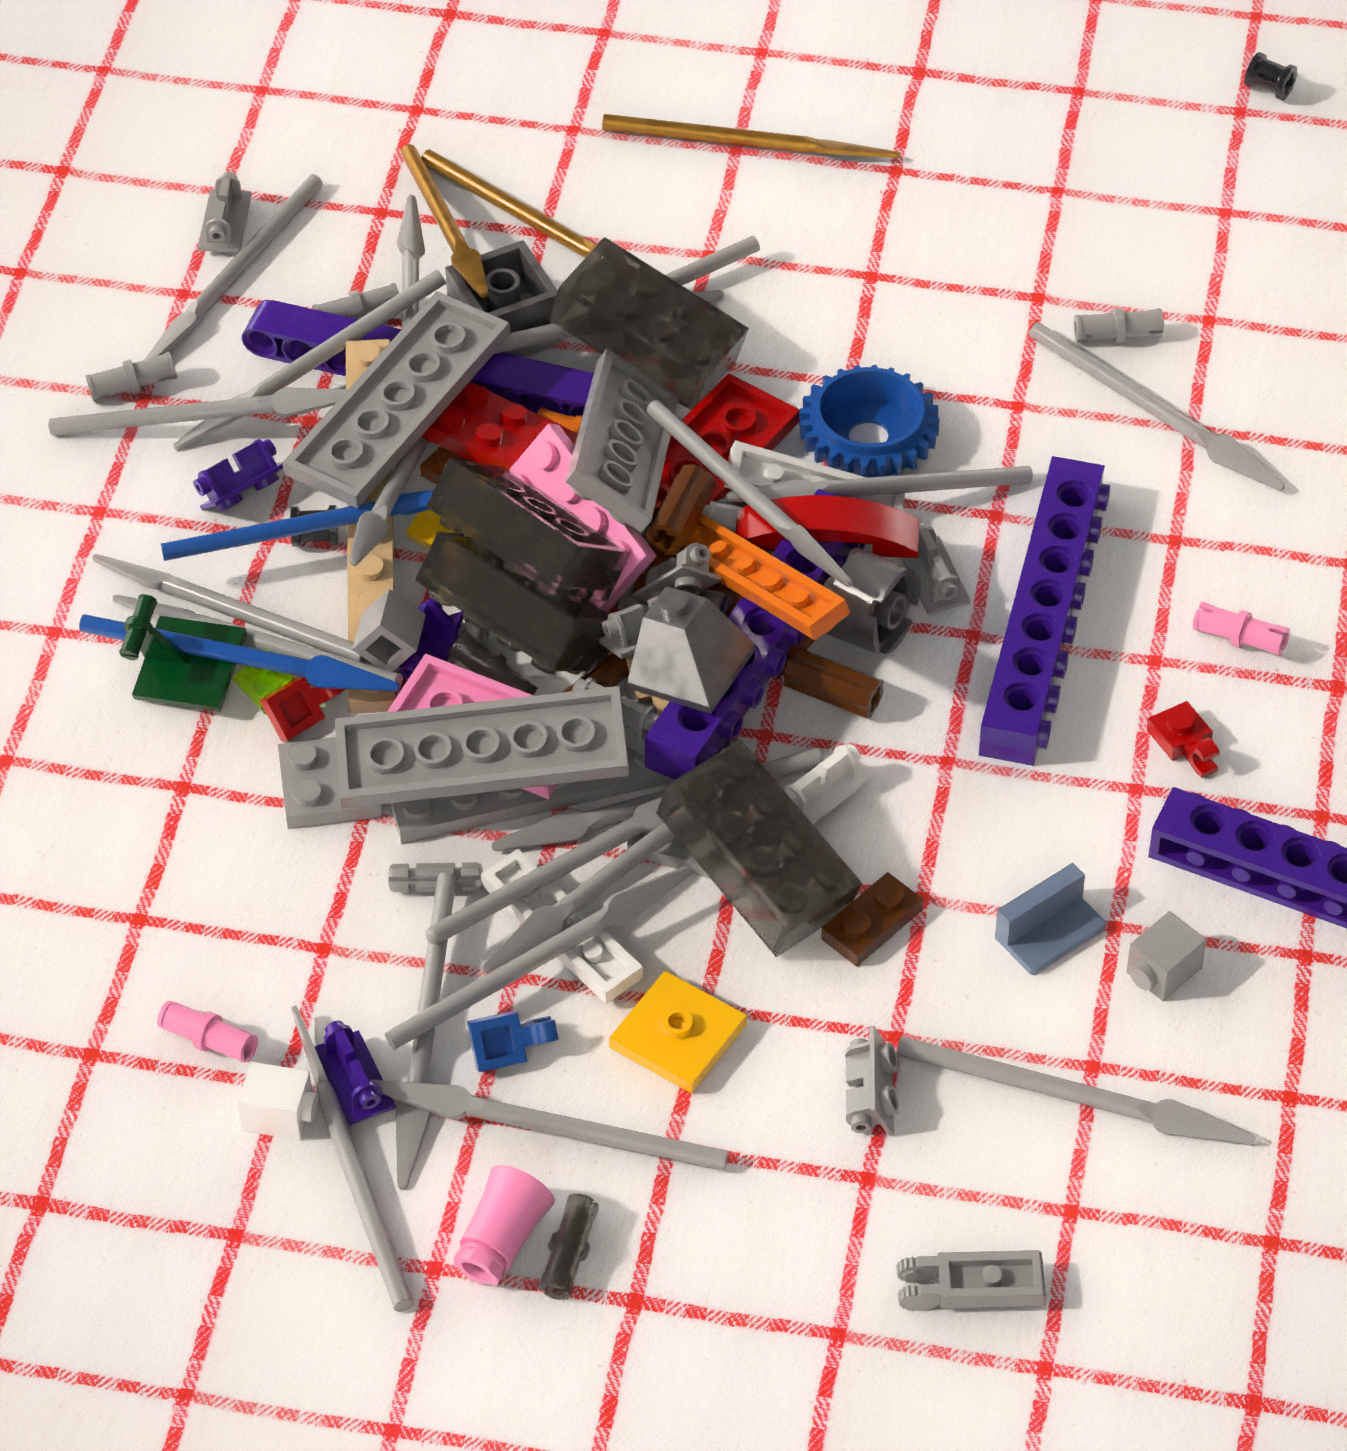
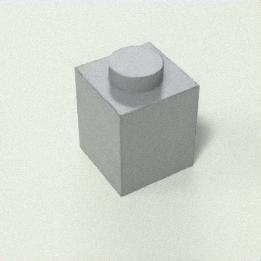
[352,589,426,671]
[1126,911,1207,1001]

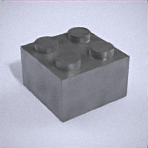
[445,240,561,333]

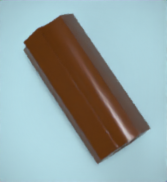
[646,464,716,555]
[783,648,884,718]

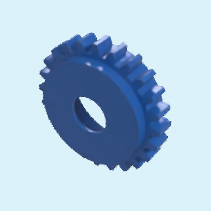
[799,365,940,478]

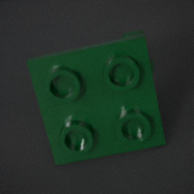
[119,594,247,712]

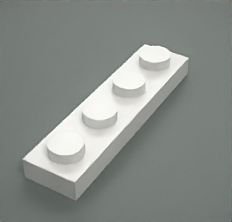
[724,441,905,510]
[481,849,644,1004]

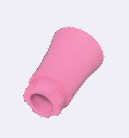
[454,1165,555,1286]

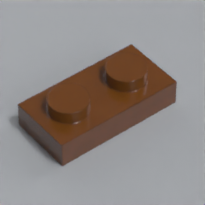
[821,872,923,967]

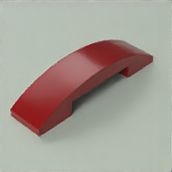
[735,495,919,558]

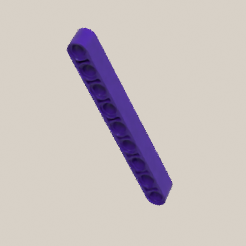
[241,300,594,417]

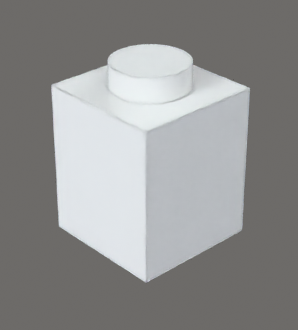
[237,1061,319,1141]

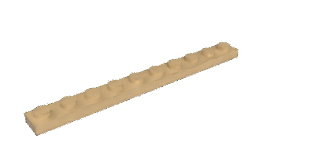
[346,339,396,713]

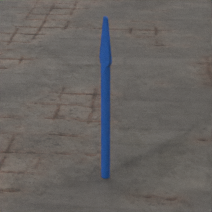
[160,485,488,561]
[79,614,399,691]

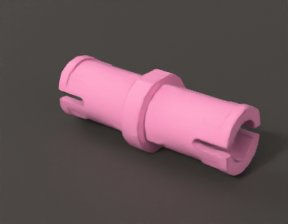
[1193,602,1290,656]
[157,1001,258,1062]

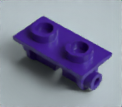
[193,439,283,512]
[399,599,465,685]
[314,1020,396,1126]

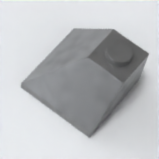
[627,586,756,714]

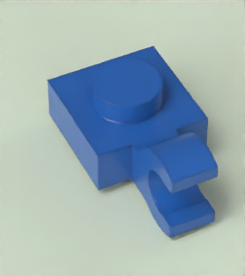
[467,1011,559,1072]

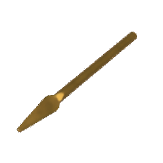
[602,114,901,158]
[401,144,489,297]
[421,149,651,286]

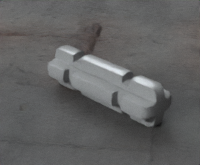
[388,862,483,892]

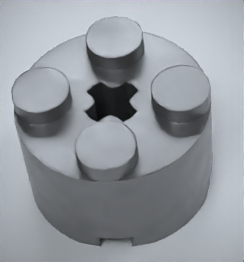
[824,548,921,654]

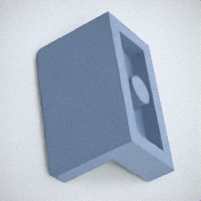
[995,863,1106,975]

